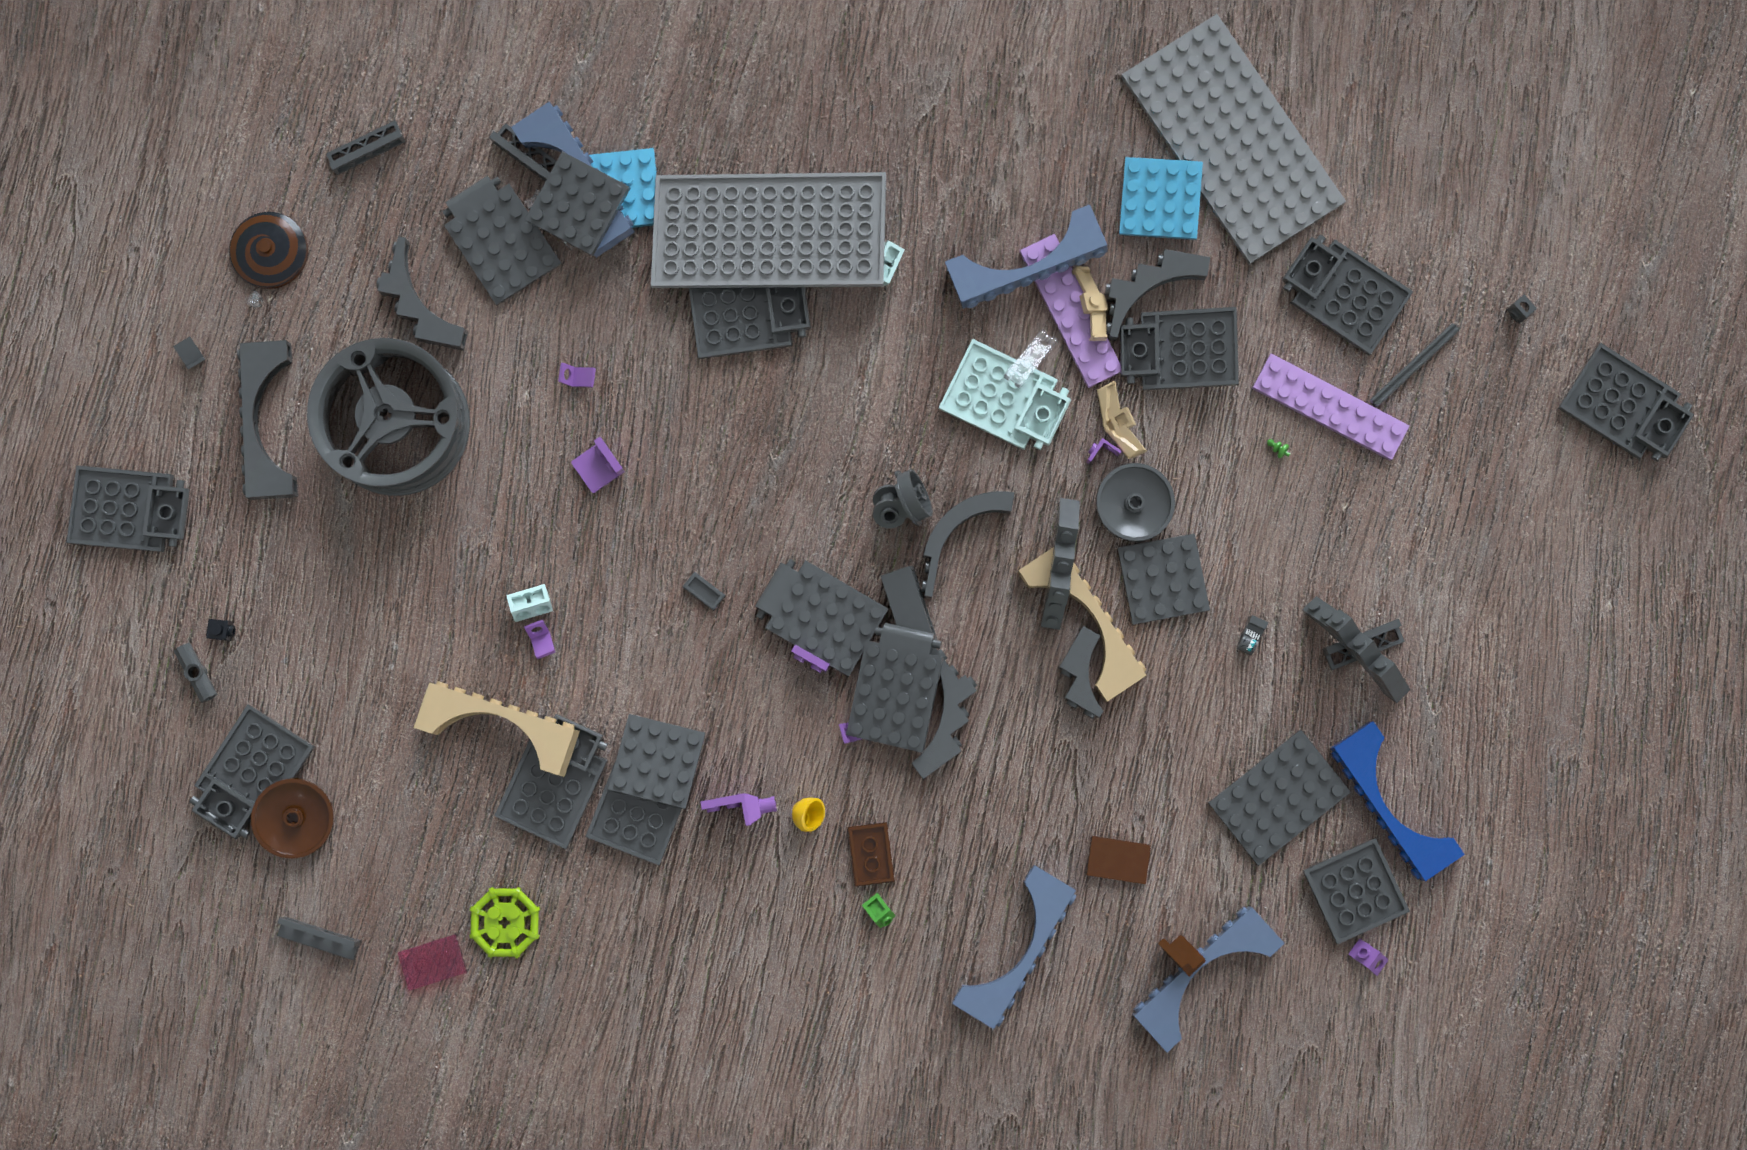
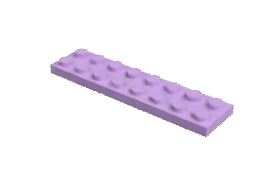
[1020,234,1121,388]
[1252,354,1409,461]

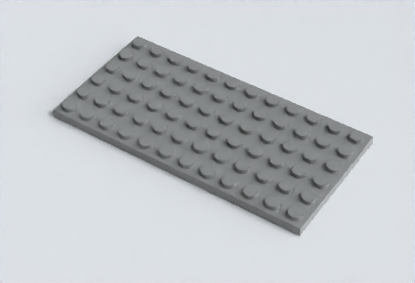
[1121,14,1346,265]
[651,172,887,288]

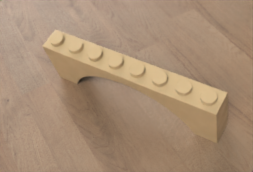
[1017,547,1146,702]
[414,681,580,777]

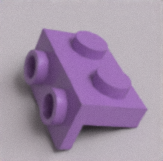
[791,645,830,673]

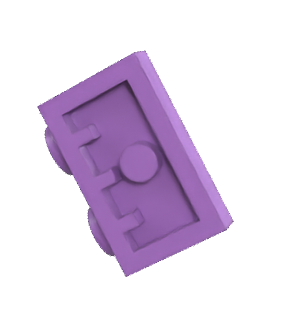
[571,437,625,493]

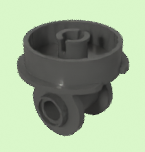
[873,469,933,528]

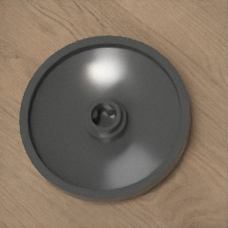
[1096,463,1175,542]

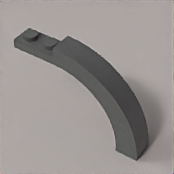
[921,491,1015,599]

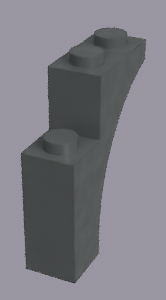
[1058,626,1104,719]

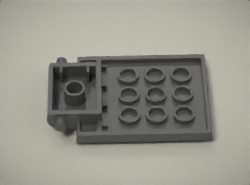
[442,175,562,305]
[1282,235,1413,356]
[689,287,811,359]
[1120,307,1239,390]
[1558,343,1694,462]
[66,465,190,552]
[755,559,888,677]
[846,623,943,753]
[189,704,315,840]
[494,714,608,849]

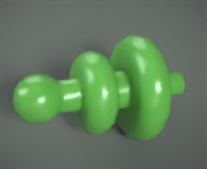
[1267,439,1290,458]

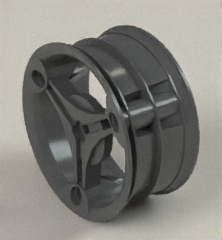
[307,338,470,496]

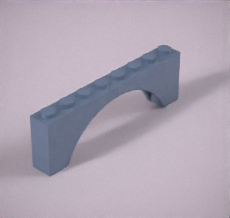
[511,101,634,258]
[945,205,1108,309]
[952,865,1077,1029]
[1132,906,1285,1052]

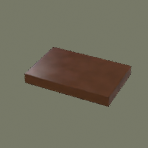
[848,822,895,887]
[1086,836,1151,884]

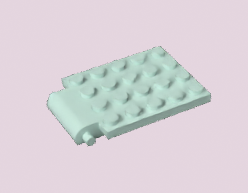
[939,339,1071,450]

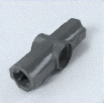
[174,643,218,703]

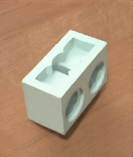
[884,240,905,286]
[506,584,553,622]

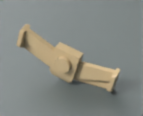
[1072,267,1109,341]
[1097,381,1147,459]

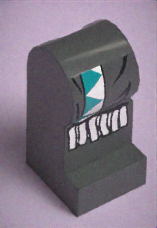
[1236,615,1269,655]

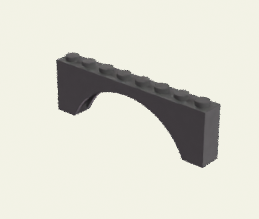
[237,340,298,500]

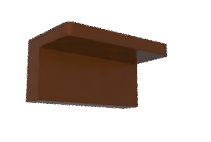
[1158,935,1206,976]

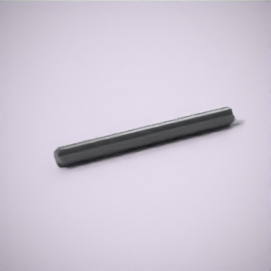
[1370,324,1459,407]

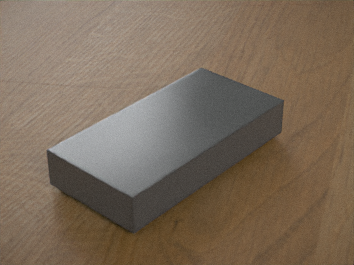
[683,571,726,611]

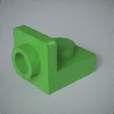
[862,893,896,928]

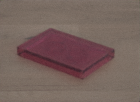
[397,934,467,991]

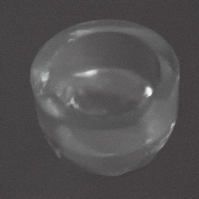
[246,291,263,308]

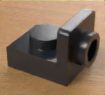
[206,619,236,641]

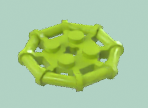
[469,887,540,958]

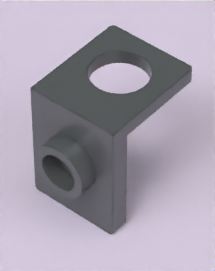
[1506,295,1537,324]
[173,337,205,369]

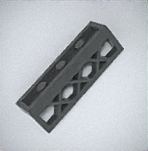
[326,120,406,175]
[489,123,557,182]
[1322,619,1405,671]
[277,916,361,960]

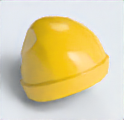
[792,798,825,832]

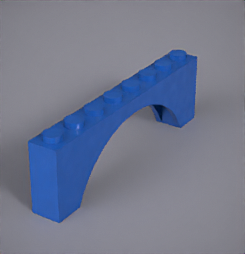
[1330,721,1465,881]

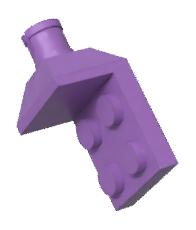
[701,793,777,826]

